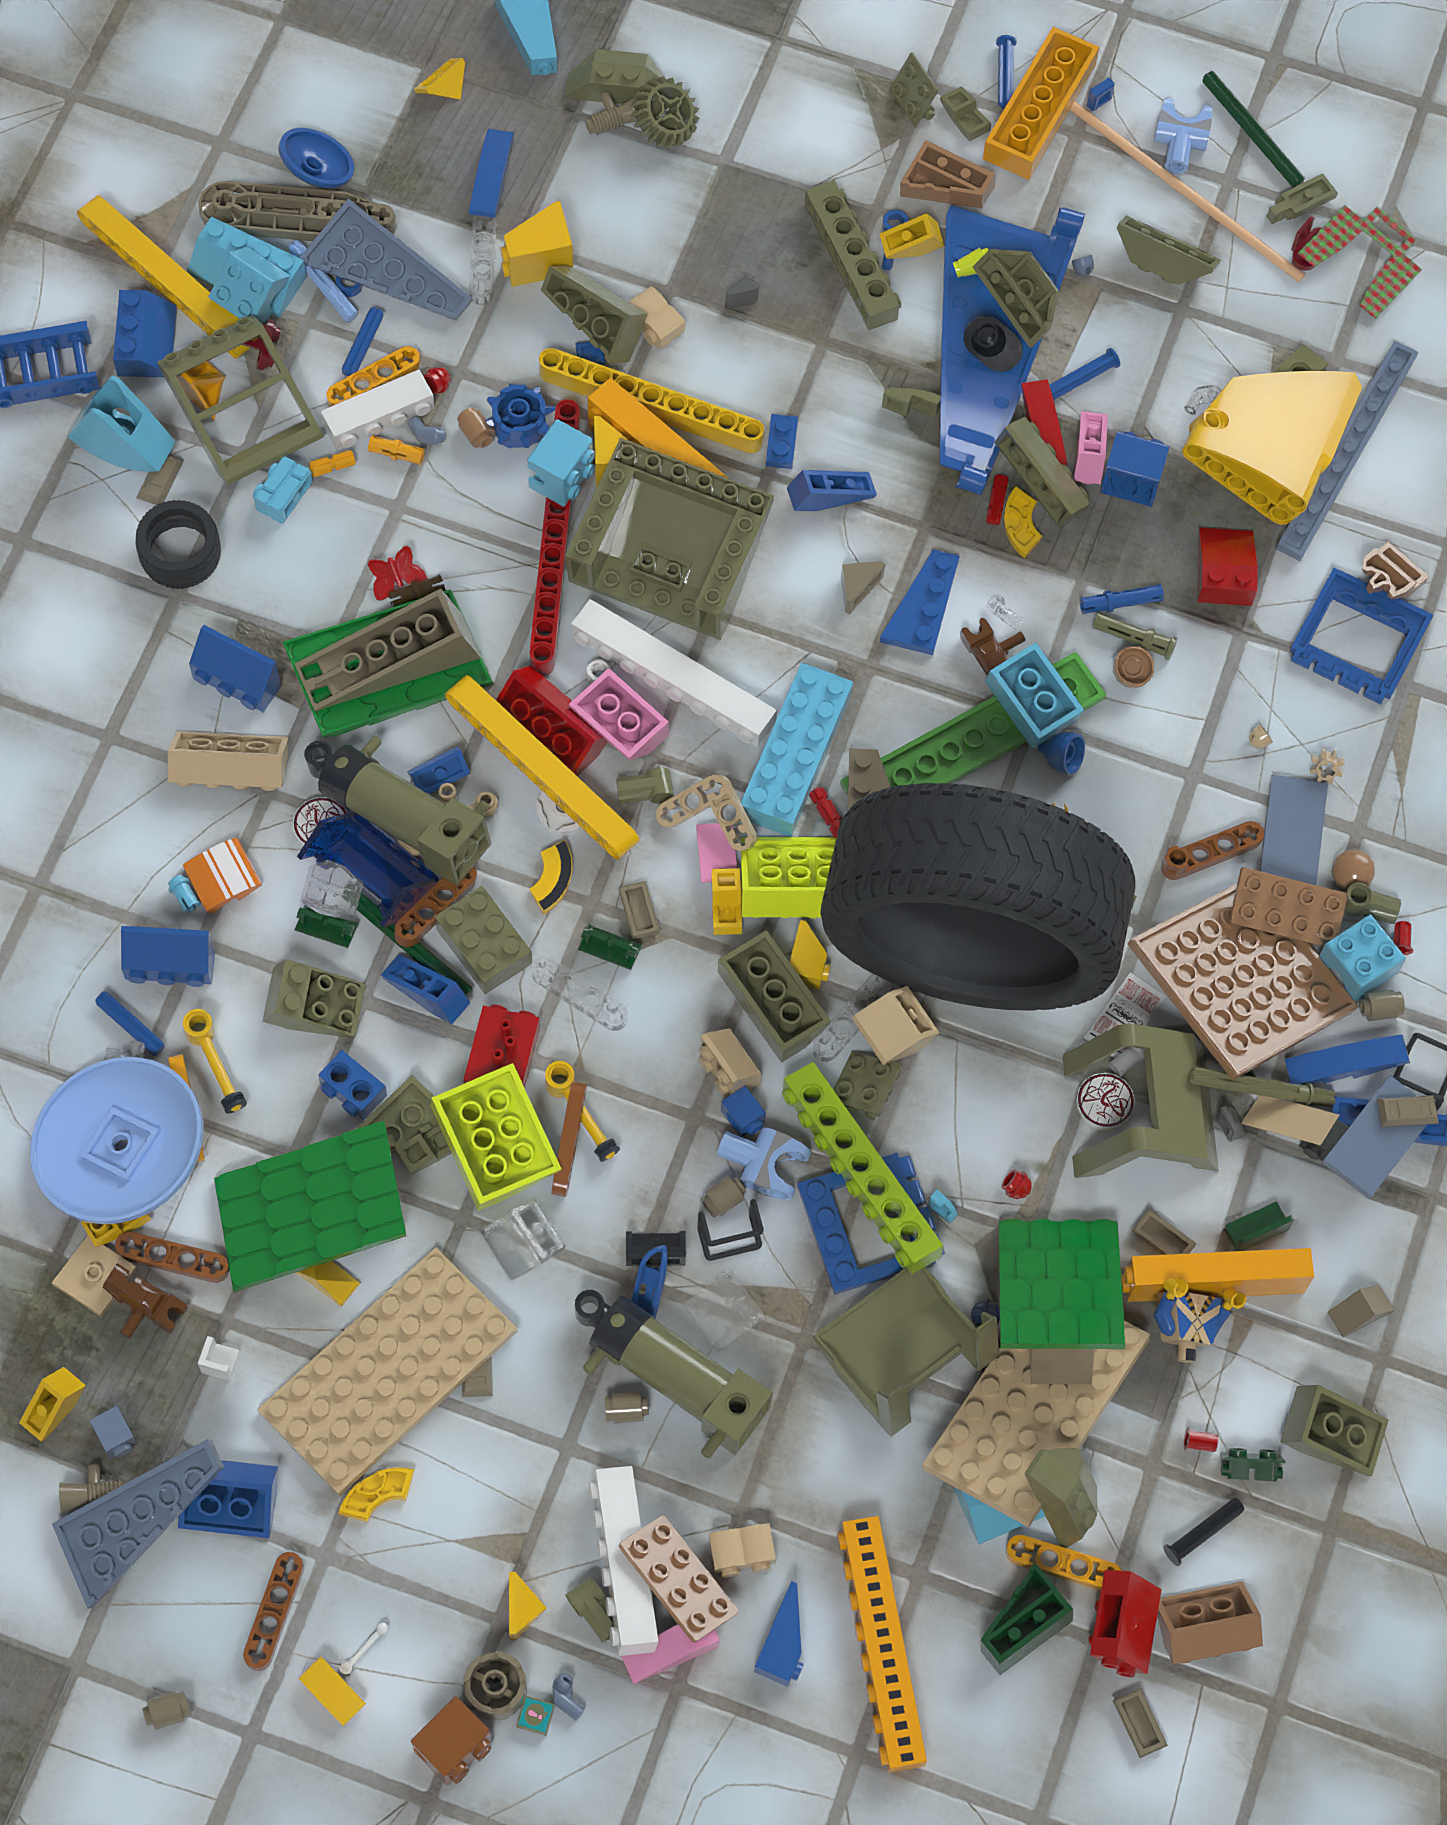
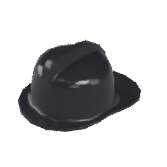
[963,316,1023,372]

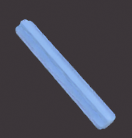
[288,239,357,322]

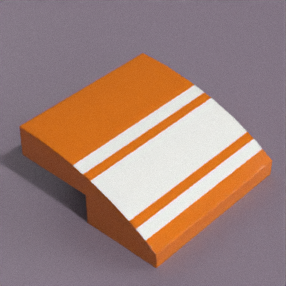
[183,837,262,914]

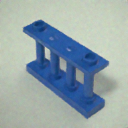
[0,321,100,408]

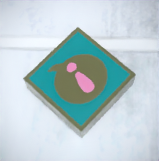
[516,1696,555,1736]

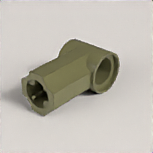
[616,767,674,804]
[1344,883,1401,924]
[565,1576,614,1643]

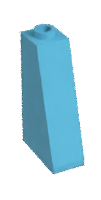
[495,0,557,75]

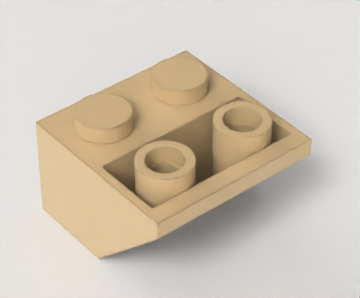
[852,986,939,1065]
[699,1028,762,1096]

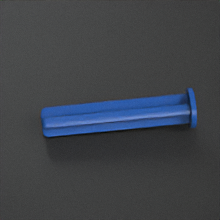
[996,35,1017,109]
[1049,348,1120,400]

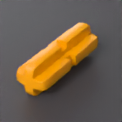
[308,450,355,477]

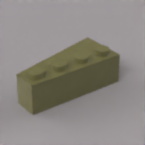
[541,265,648,364]

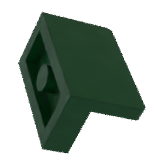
[1223,1201,1294,1251]

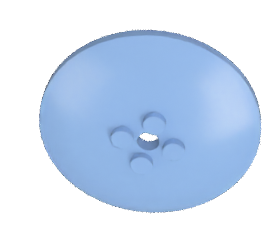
[30,1057,203,1224]

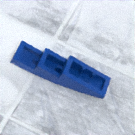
[469,129,514,218]
[1285,1035,1410,1085]
[1332,1097,1447,1146]

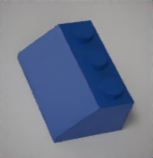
[113,290,177,378]
[189,625,281,713]
[121,926,215,987]
[178,1460,278,1538]

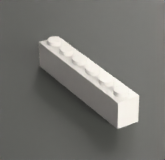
[589,1466,658,1656]

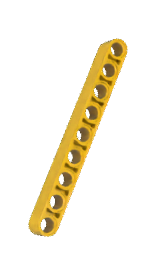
[77,195,257,359]
[539,348,764,454]
[445,675,640,860]

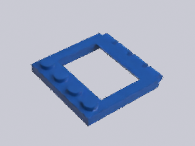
[1290,567,1433,705]
[797,1153,945,1295]

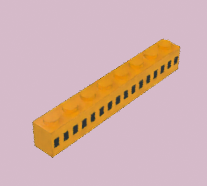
[837,1516,927,1773]

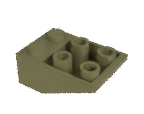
[262,959,366,1038]

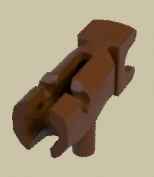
[960,618,1026,676]
[102,1263,188,1339]

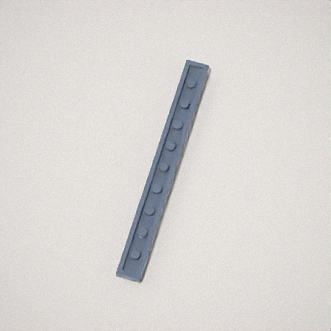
[1276,341,1419,561]

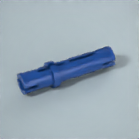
[1079,584,1164,615]

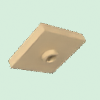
[52,1235,137,1318]

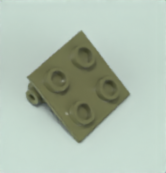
[890,52,938,127]
[833,1051,902,1120]

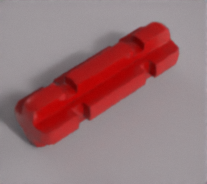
[986,474,1009,525]
[809,787,841,838]

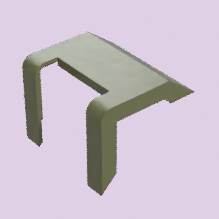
[1062,1023,1219,1178]
[813,1267,999,1437]

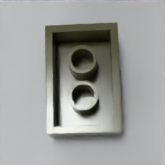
[435,886,532,994]

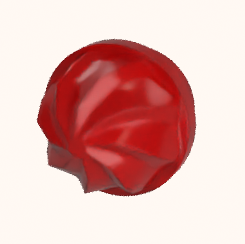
[424,367,451,394]
[1001,1169,1032,1199]

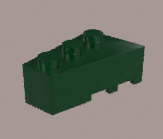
[980,1562,1073,1675]

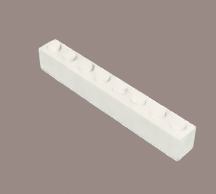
[571,599,777,747]

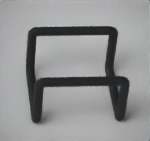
[1393,1033,1447,1111]
[697,1199,764,1261]

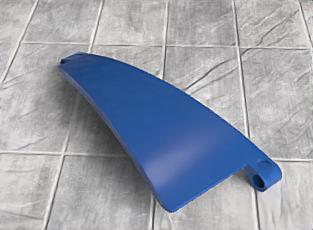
[939,206,1085,495]

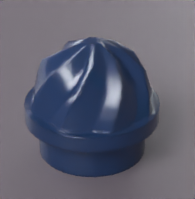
[971,1299,1000,1326]

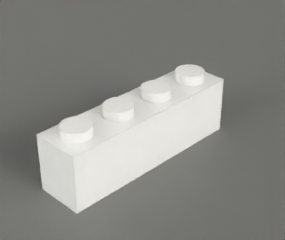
[321,370,435,450]

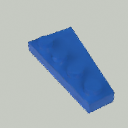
[880,549,960,655]

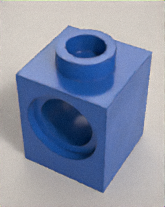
[721,1086,766,1137]

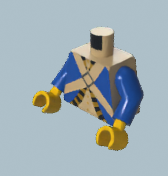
[1154,1278,1247,1363]

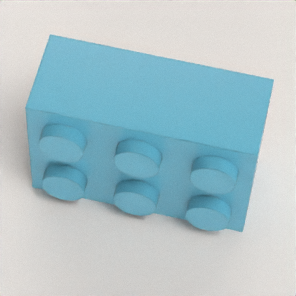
[985,642,1084,749]

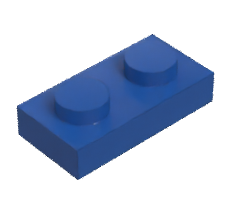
[766,414,798,469]
[407,746,471,794]

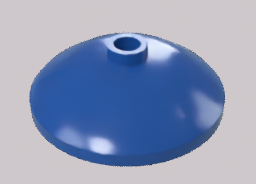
[278,128,354,188]

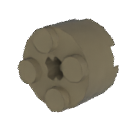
[464,1651,527,1721]

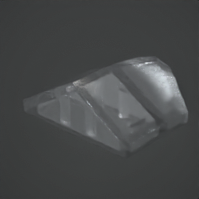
[300,860,364,920]

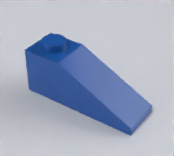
[787,470,877,511]
[381,954,470,1024]
[754,1581,804,1687]

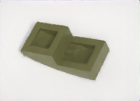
[940,86,991,141]
[882,388,941,418]
[395,1125,451,1174]

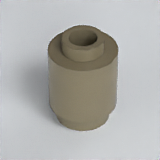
[1359,990,1405,1021]
[700,1176,746,1218]
[605,1391,649,1424]
[142,1691,191,1730]

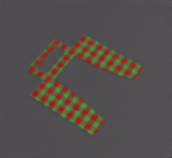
[1298,205,1422,319]

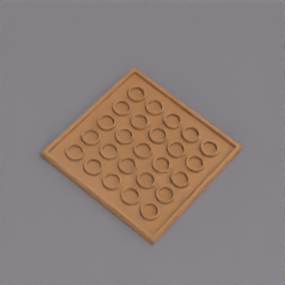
[1127,883,1359,1080]

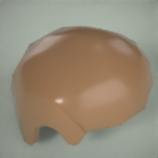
[1113,647,1154,689]
[1331,849,1375,891]

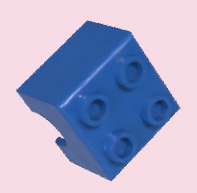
[1100,432,1169,507]

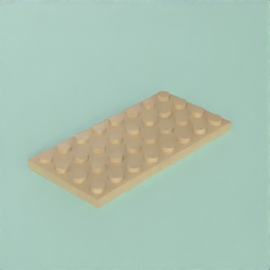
[257,1247,518,1497]
[923,1321,1150,1527]

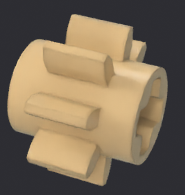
[1310,747,1344,784]

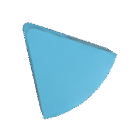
[67,376,175,472]

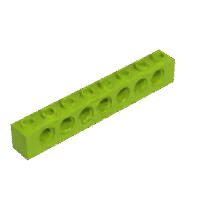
[781,1062,944,1275]

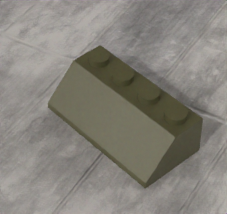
[994,417,1091,529]
[717,930,831,1063]

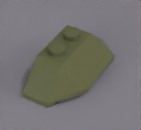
[565,49,668,109]
[1117,215,1221,285]
[973,249,1059,348]
[1024,1448,1097,1548]

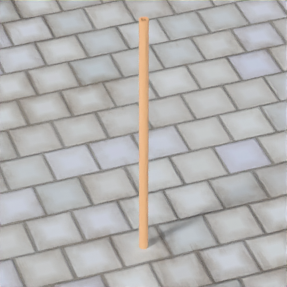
[1070,101,1306,282]

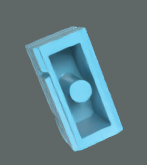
[253,456,313,524]

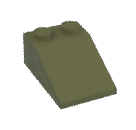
[1280,1385,1389,1476]

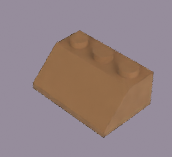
[1157,1581,1263,1664]

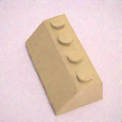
[168,731,289,791]

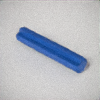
[342,307,383,376]
[95,991,165,1056]

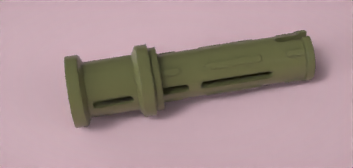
[1092,612,1178,661]

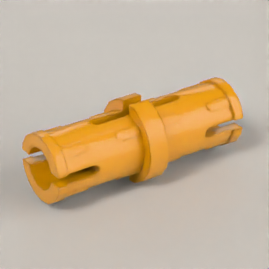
[368,435,425,465]

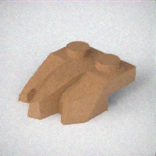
[1362,541,1429,599]

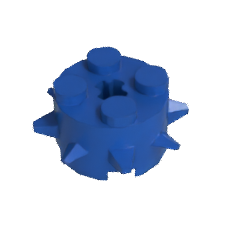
[485,384,555,448]

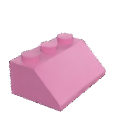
[569,668,669,760]

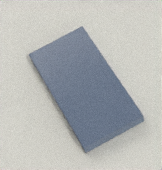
[1259,774,1328,885]
[1322,1075,1426,1199]

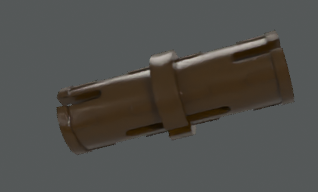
[387,574,446,607]

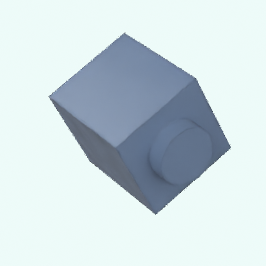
[89,1406,137,1459]

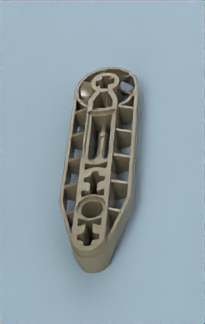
[198,181,397,241]

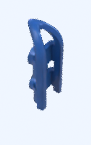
[631,1245,667,1319]

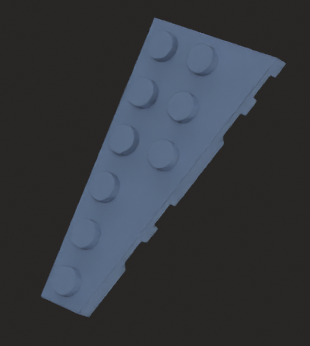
[300,199,473,321]
[52,1439,224,1609]

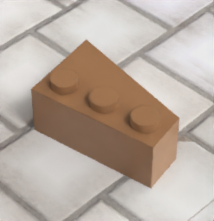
[900,140,995,209]

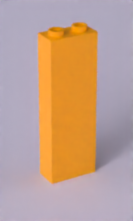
[1121,1248,1315,1302]

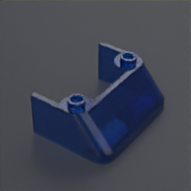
[296,812,439,928]

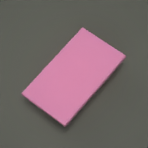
[696,823,737,883]

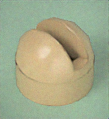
[1249,724,1273,749]

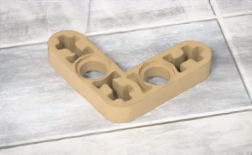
[656,775,757,851]

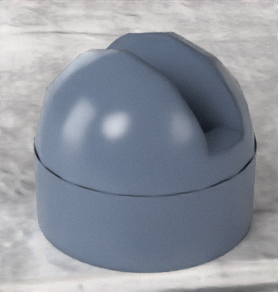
[1072,255,1094,276]

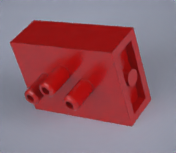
[463,1004,540,1088]
[1088,1570,1162,1678]

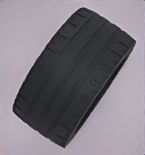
[135,500,221,589]

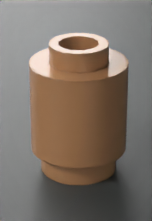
[457,407,495,448]

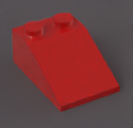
[1197,527,1258,606]

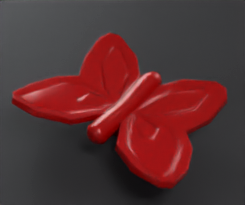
[367,546,428,601]

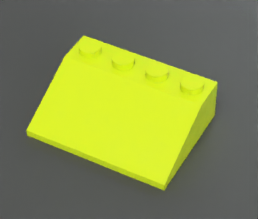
[740,837,836,918]
[430,1063,561,1212]

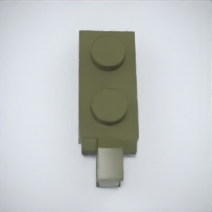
[1266,173,1338,224]

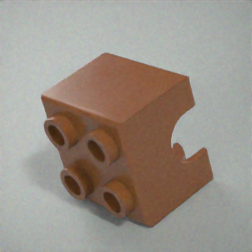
[411,1696,492,1785]

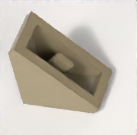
[841,561,885,615]
[1327,1285,1394,1338]

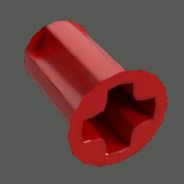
[1394,921,1414,955]
[1184,1427,1218,1452]

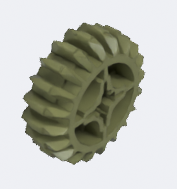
[630,76,700,149]

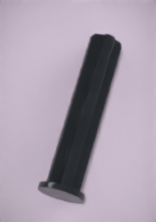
[1163,1498,1245,1566]

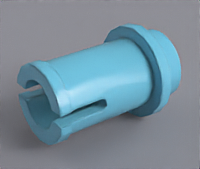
[168,875,200,913]

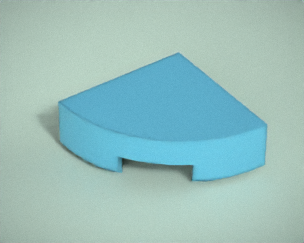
[928,1189,958,1223]

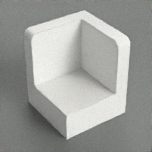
[198,1336,240,1381]

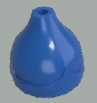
[1038,732,1085,775]

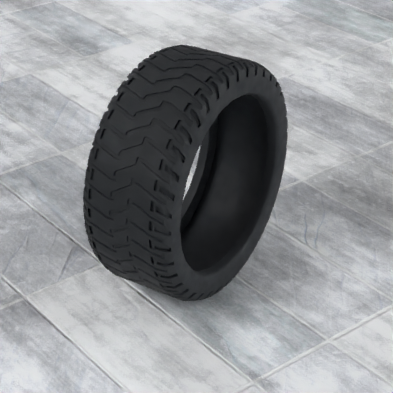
[820,783,1136,1011]

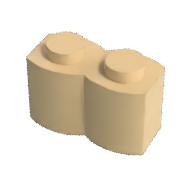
[629,286,686,349]
[709,1523,776,1578]

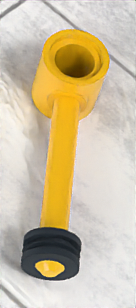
[183,1009,247,1114]
[545,1061,620,1162]

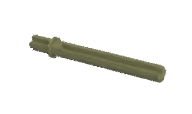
[1189,1067,1336,1107]

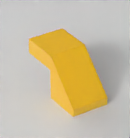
[711,868,742,935]

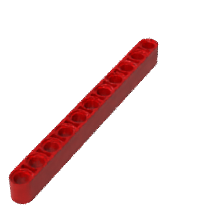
[529,399,580,676]

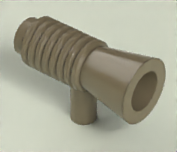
[585,92,637,135]
[59,1464,128,1513]

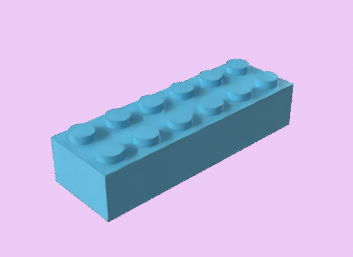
[741,662,854,837]

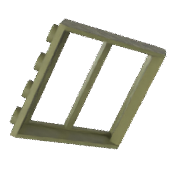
[157,315,324,485]

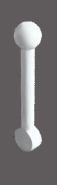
[340,1622,389,1675]

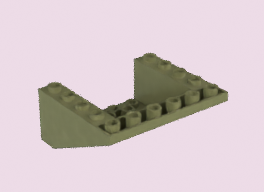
[565,438,774,640]

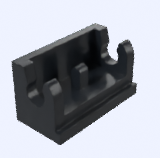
[626,1231,686,1266]

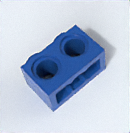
[318,1050,387,1120]

